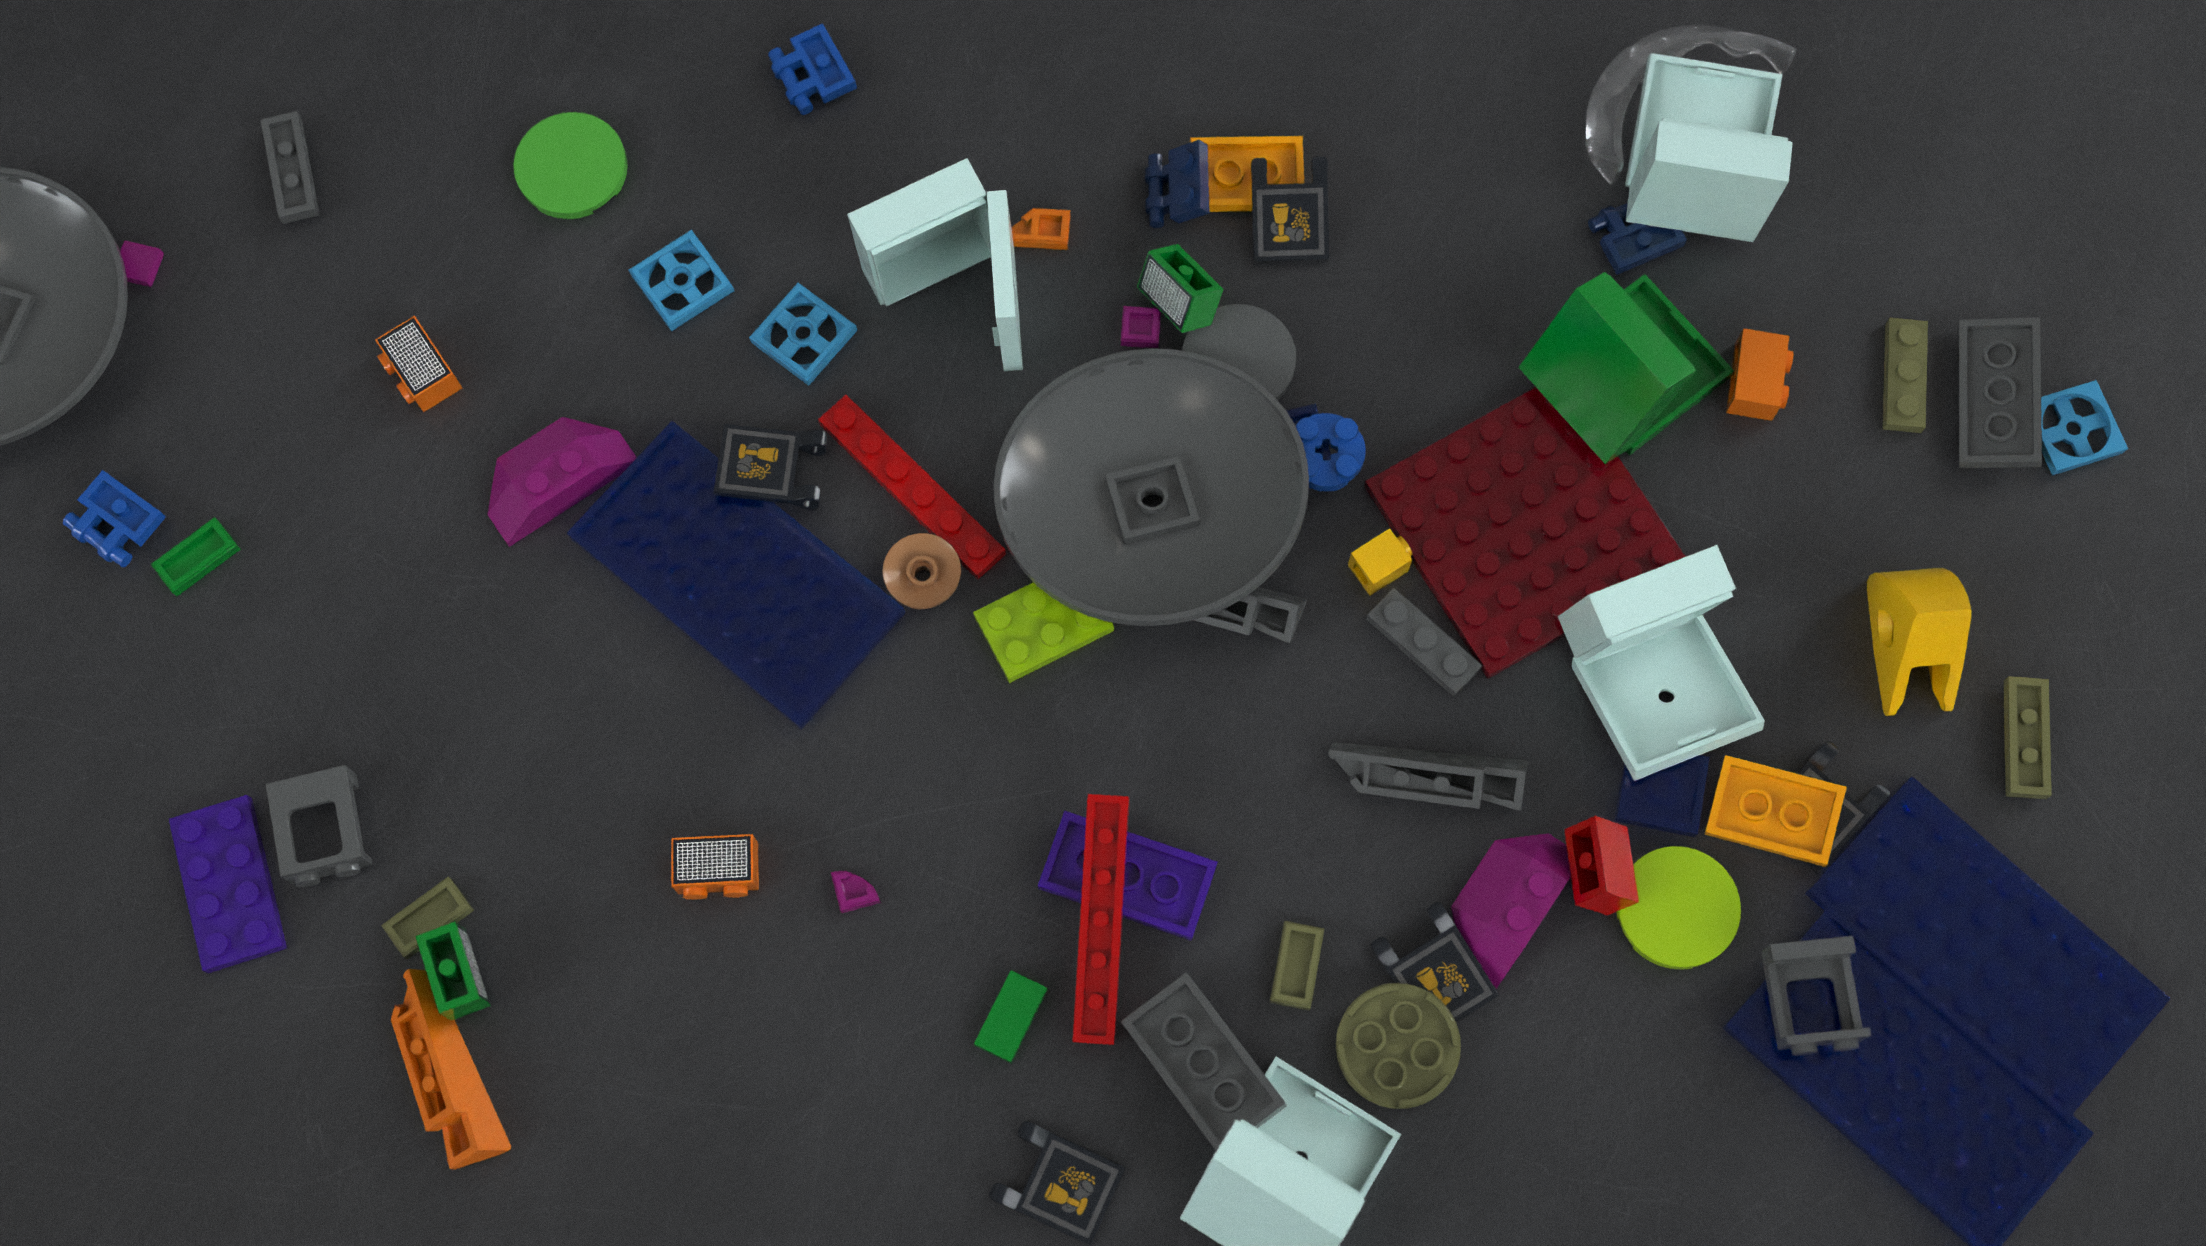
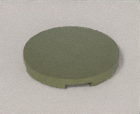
[1336,983,1461,1109]

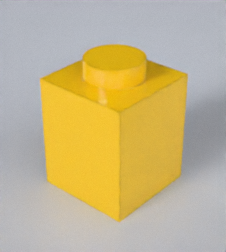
[1348,528,1412,596]

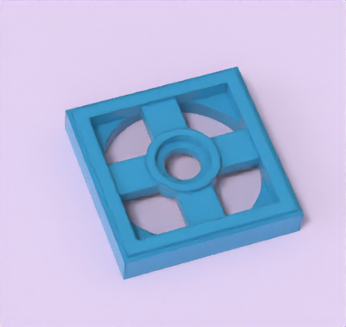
[629,230,734,332]
[749,283,857,386]
[2041,380,2128,476]

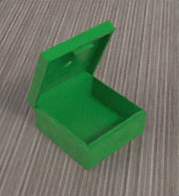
[1518,272,1734,464]

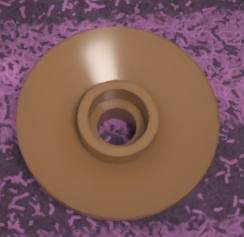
[883,533,961,609]

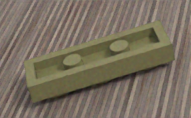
[1883,318,1928,433]
[2003,676,2052,799]

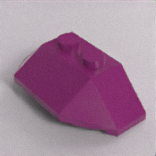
[487,417,640,547]
[1451,833,1571,989]

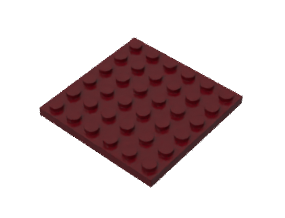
[1364,387,1686,679]

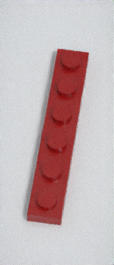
[818,395,1006,580]
[1073,794,1130,1045]

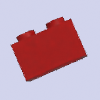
[1564,816,1639,915]

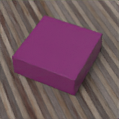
[120,240,164,287]
[1121,306,1161,348]

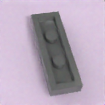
[260,111,320,224]
[1366,588,1482,697]

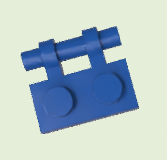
[768,23,857,115]
[63,470,166,567]

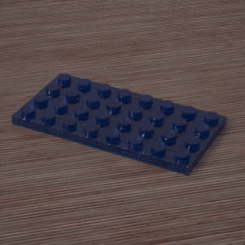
[567,421,905,730]
[1805,776,2171,1121]
[1723,906,2094,1246]

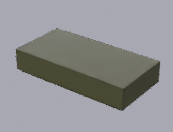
[381,876,474,959]
[1270,921,1325,1011]

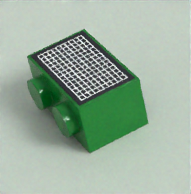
[1137,244,1224,333]
[415,921,491,1021]

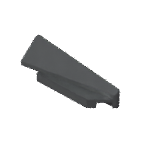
[1194,587,1307,643]
[1328,742,1528,810]

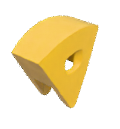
[1867,568,1972,716]

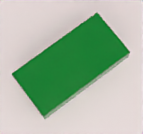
[151,517,241,596]
[974,970,1048,1064]

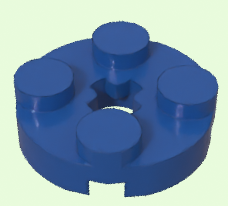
[1296,413,1366,492]

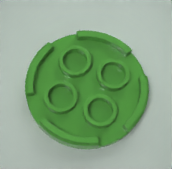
[514,112,628,219]

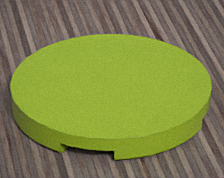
[1616,846,1741,969]

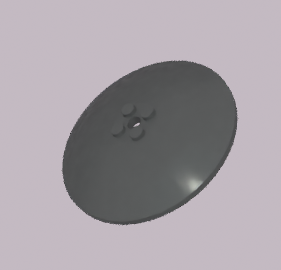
[0,167,128,446]
[994,349,1309,626]

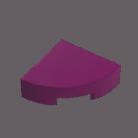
[831,871,881,913]

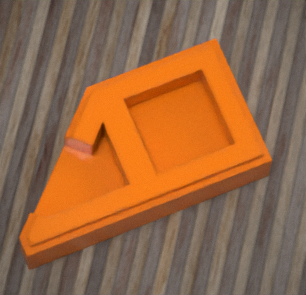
[1011,208,1071,250]

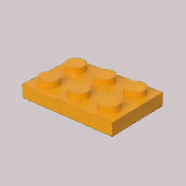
[1190,136,1304,212]
[1704,755,1847,867]

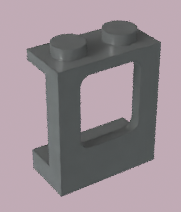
[265,765,372,887]
[1761,936,1871,1056]

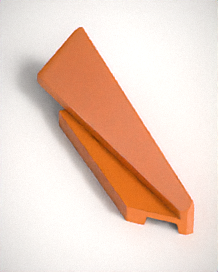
[391,969,511,1169]

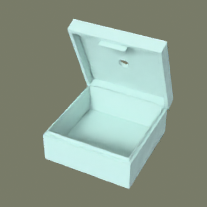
[1625,53,1792,242]
[847,158,1023,371]
[1558,545,1765,781]
[1180,1057,1401,1246]

